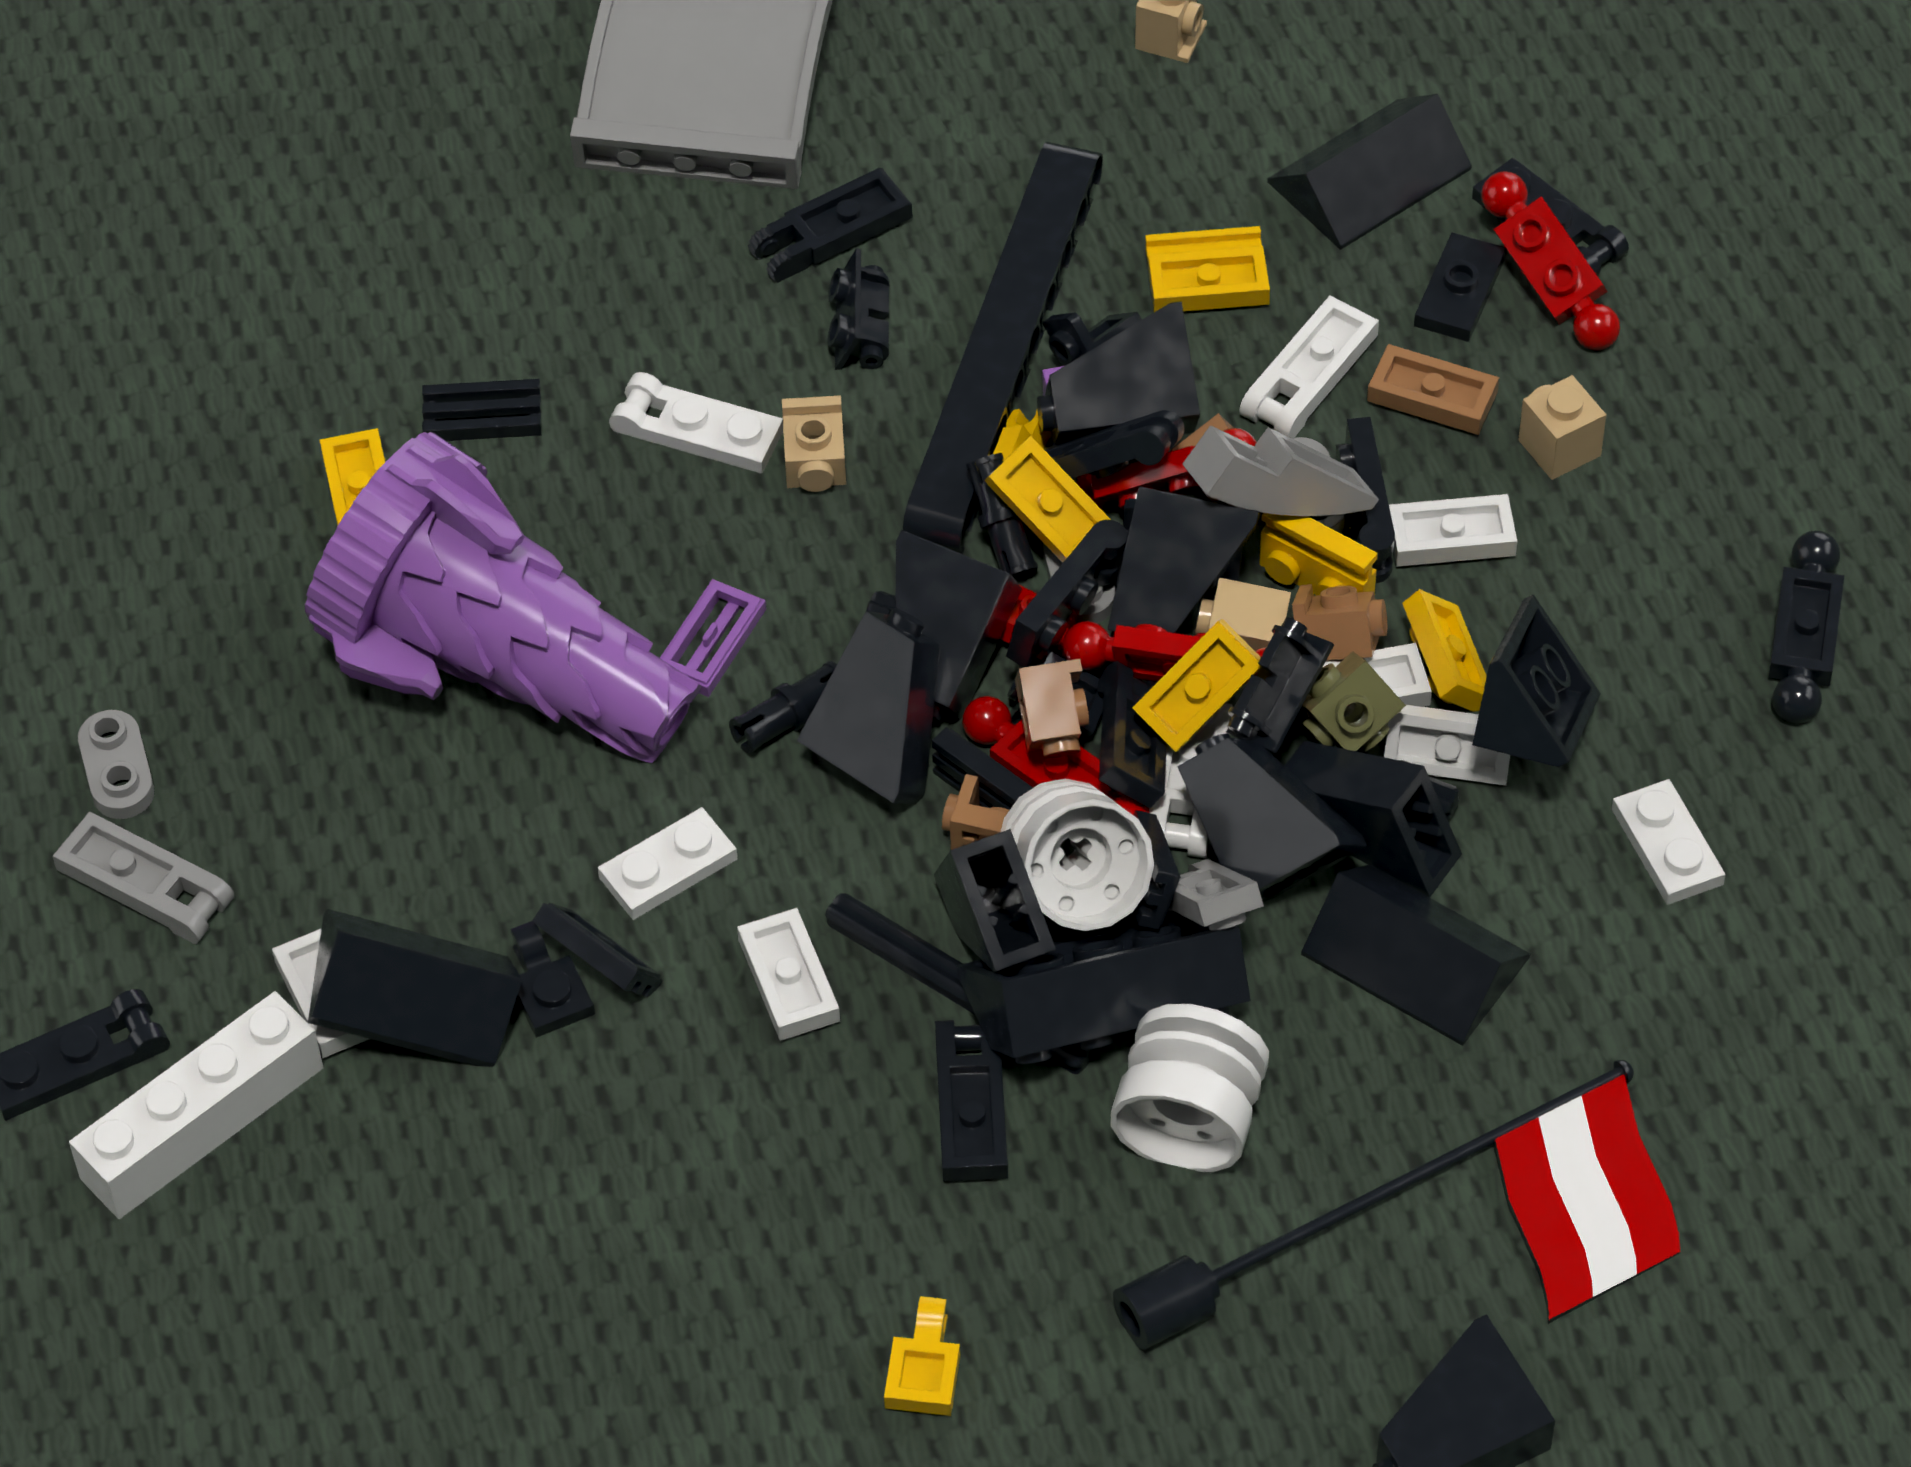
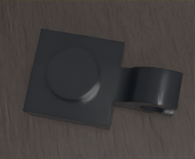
[511,921,595,1038]

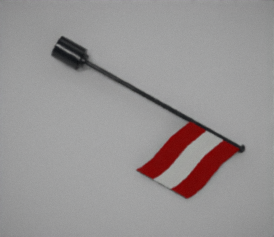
[1113,1060,1680,1350]

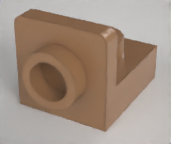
[942,774,1010,850]

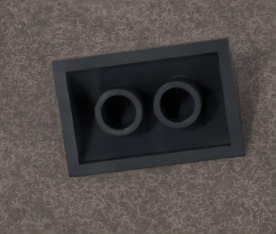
[1267,94,1472,250]
[1472,594,1601,767]
[1301,864,1531,1046]
[308,909,522,1067]

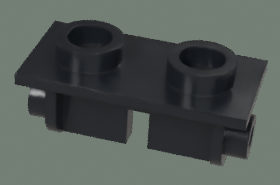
[827,248,890,370]
[1226,617,1334,754]

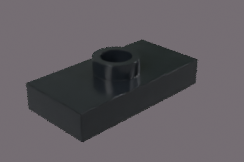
[1414,232,1506,342]

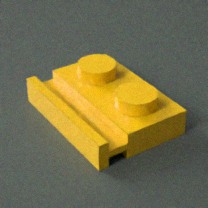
[1145,226,1270,312]
[1259,513,1378,596]

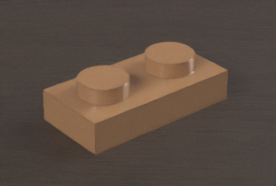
[1367,344,1499,435]

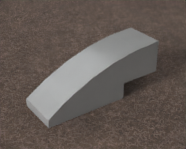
[1183,425,1379,517]

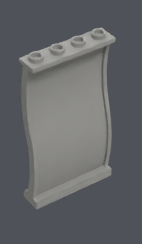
[570,0,833,189]

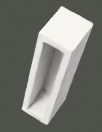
[69,991,323,1219]

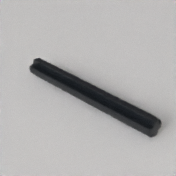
[825,893,1095,1074]

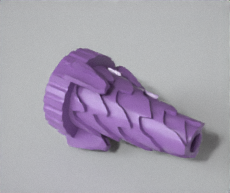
[305,432,701,763]

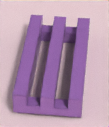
[660,579,766,697]

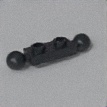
[1768,531,1845,724]

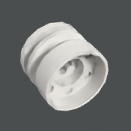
[1001,778,1154,931]
[1111,1004,1269,1172]

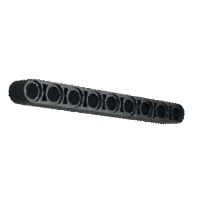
[903,142,1103,553]

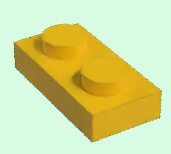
[319,428,385,526]
[984,436,1111,563]
[1402,589,1487,712]
[1132,619,1262,752]

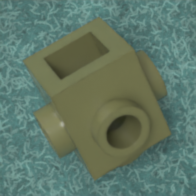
[1302,651,1406,752]

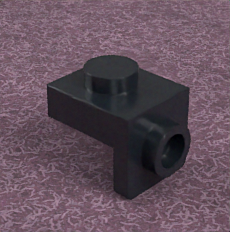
[1043,312,1142,365]

